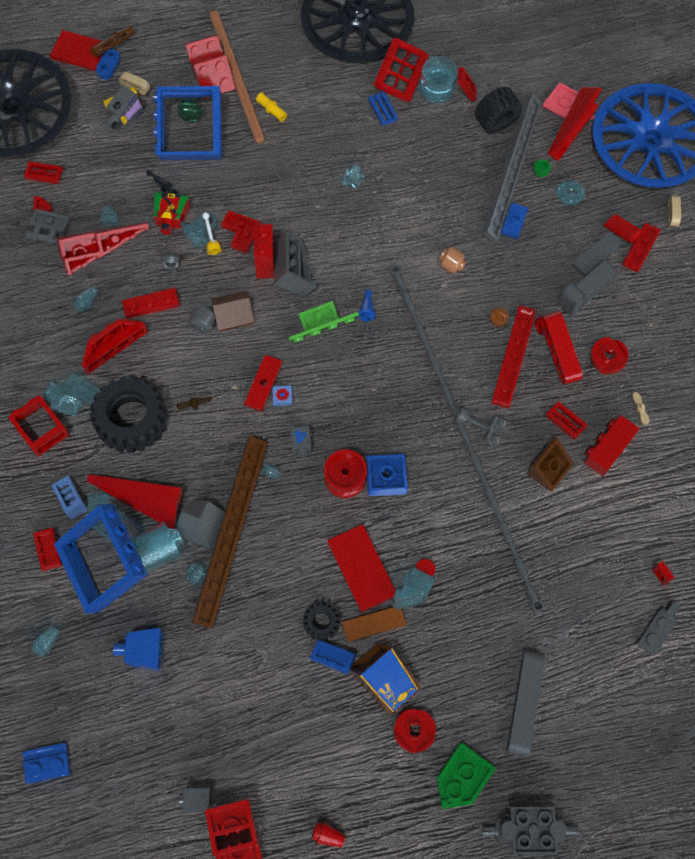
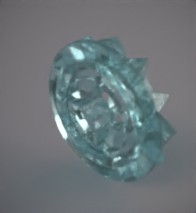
[557,179,585,205]

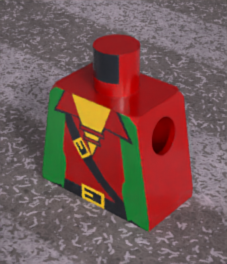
[154,192,190,235]

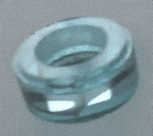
[262,465,282,480]

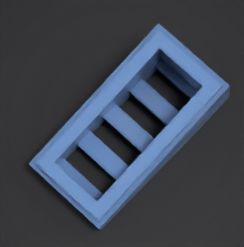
[51,475,87,519]

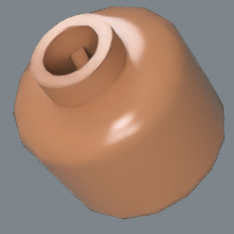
[438,247,466,274]

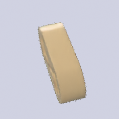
[118,72,150,95]
[667,195,681,226]

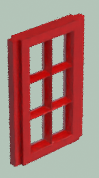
[373,37,429,102]

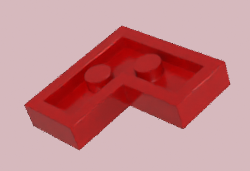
[221,210,261,254]

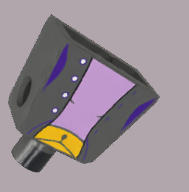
[105,85,145,129]

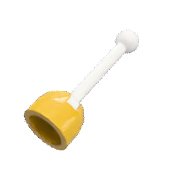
[202,212,222,255]

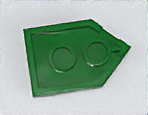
[437,742,496,809]

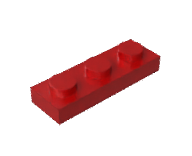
[121,287,180,319]

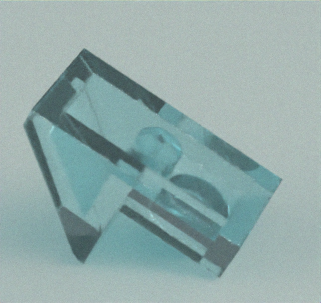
[43,380,84,416]

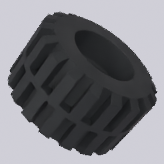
[475,86,523,133]

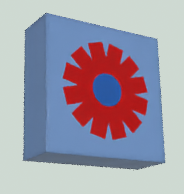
[273,386,292,406]

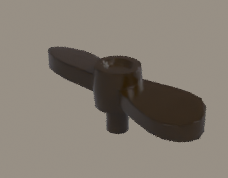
[176,397,212,411]

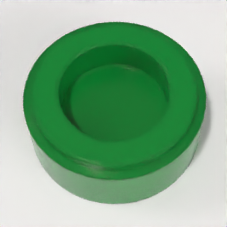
[533,159,551,177]

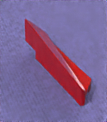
[548,87,602,161]

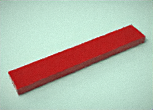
[491,305,536,409]

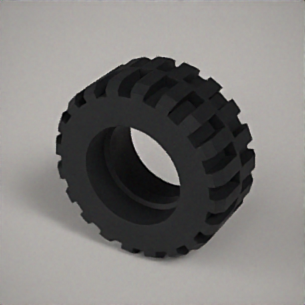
[90,376,168,453]

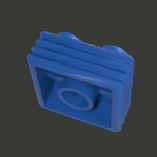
[366,454,408,496]

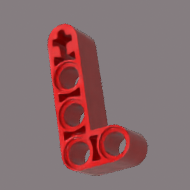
[535,311,583,385]

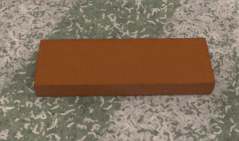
[342,605,407,643]

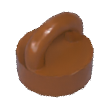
[489,308,508,327]

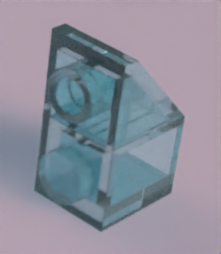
[393,568,435,610]

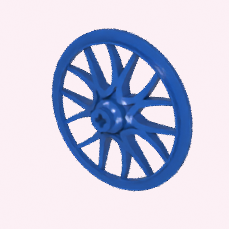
[592,83,695,188]

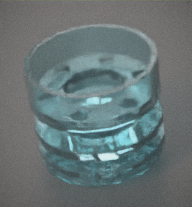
[419,56,458,104]

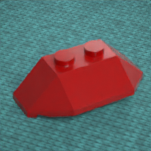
[82,319,148,375]

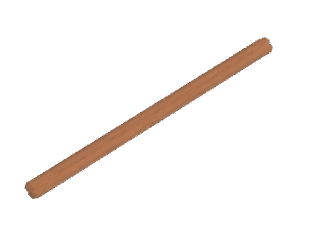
[210,10,264,144]

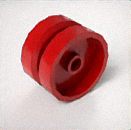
[324,449,367,499]

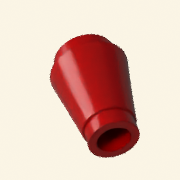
[311,822,346,848]

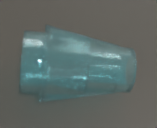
[72,286,98,313]
[30,626,60,658]

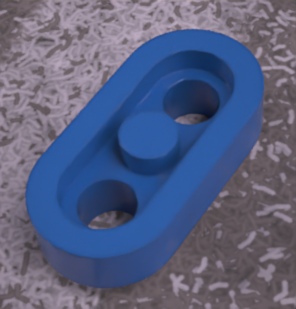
[96,49,121,80]

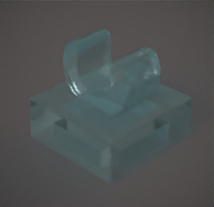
[341,164,364,188]

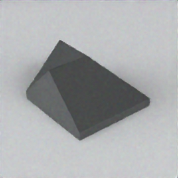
[175,500,225,550]

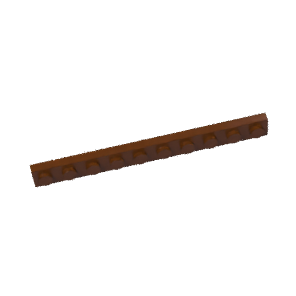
[191,436,268,629]

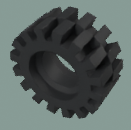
[303,601,340,641]

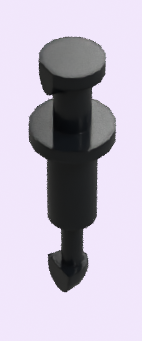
[146,170,177,194]

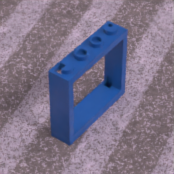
[154,86,222,160]
[54,504,148,614]

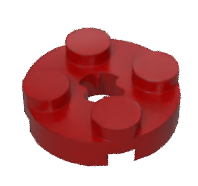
[590,337,629,375]
[393,709,436,753]

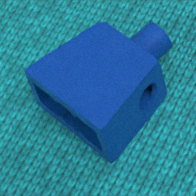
[113,628,163,671]

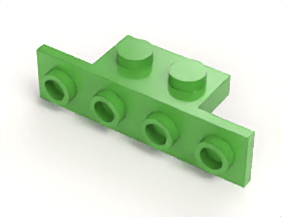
[287,301,359,343]

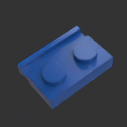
[22,743,71,784]

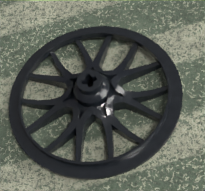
[301,0,415,63]
[0,49,72,157]

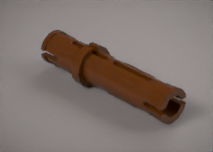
[90,25,135,58]

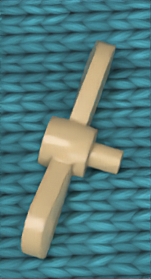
[632,392,650,425]

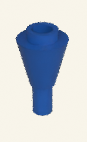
[358,290,376,322]

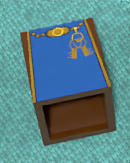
[350,642,421,715]

